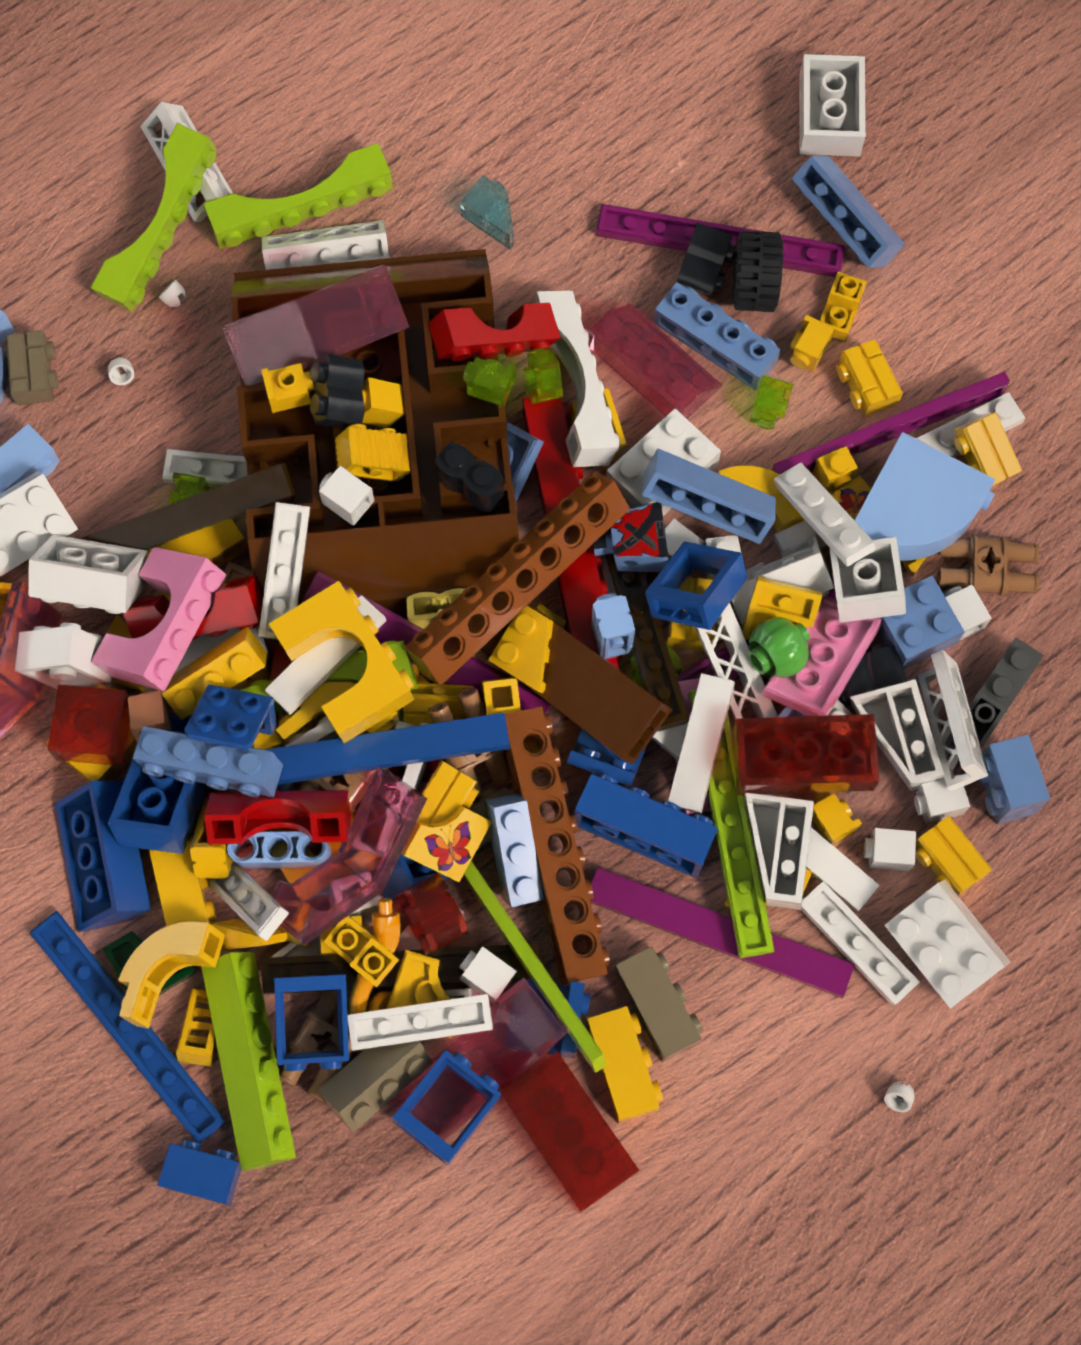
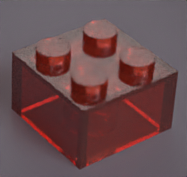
[47,684,130,766]

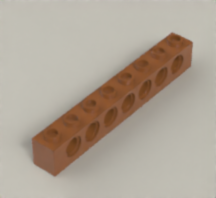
[404,472,630,686]
[505,706,610,985]

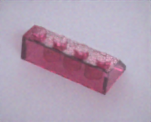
[588,304,722,419]

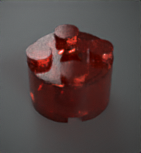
[395,872,469,955]

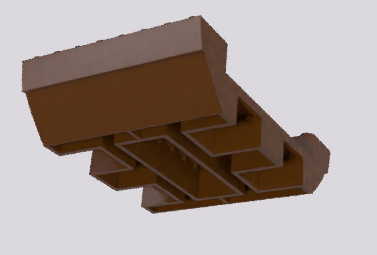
[231,249,519,620]

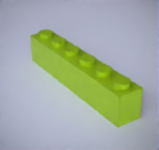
[201,952,296,1171]

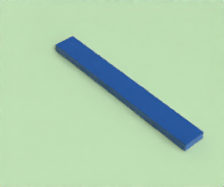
[237,713,510,791]
[29,911,227,1144]

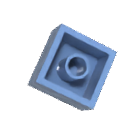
[878,575,965,669]
[977,734,1051,825]

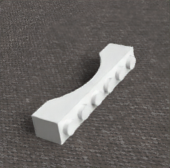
[532,291,619,467]

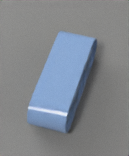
[227,831,332,869]

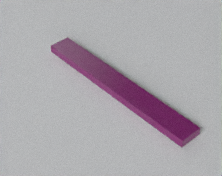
[596,204,845,277]
[772,372,1010,474]
[302,571,551,715]
[590,867,855,998]

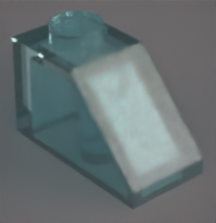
[460,175,514,250]

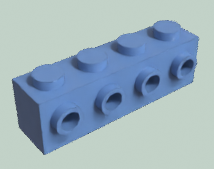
[791,156,906,268]
[653,282,781,391]
[642,449,776,544]
[133,726,283,797]

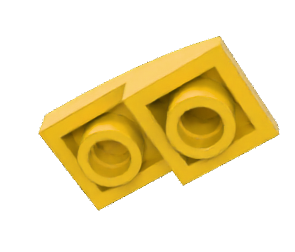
[820,272,867,342]
[323,914,399,988]

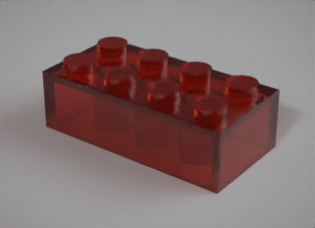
[733,714,879,795]
[500,1052,640,1214]

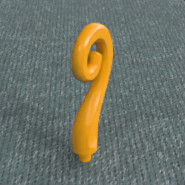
[347,898,400,1015]

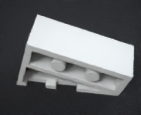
[732,535,834,624]
[850,679,944,791]
[745,792,814,910]

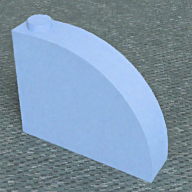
[854,432,995,561]

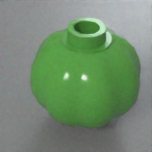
[748,617,810,678]

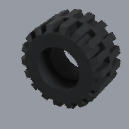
[732,230,783,312]

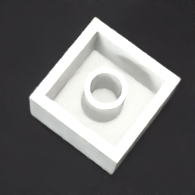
[829,537,906,623]
[14,623,111,689]

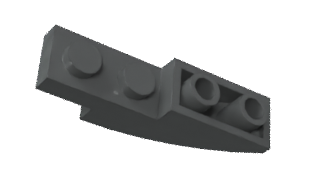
[945,637,1044,750]

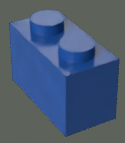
[157,1139,241,1206]

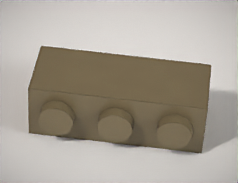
[614,946,703,1062]
[317,1041,433,1133]

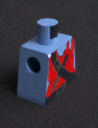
[593,502,669,572]

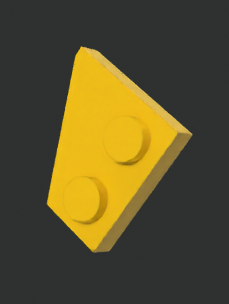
[488,606,553,694]

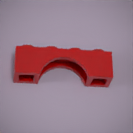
[428,302,561,362]
[123,575,263,641]
[204,790,351,845]

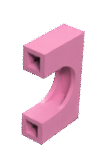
[91,547,227,691]

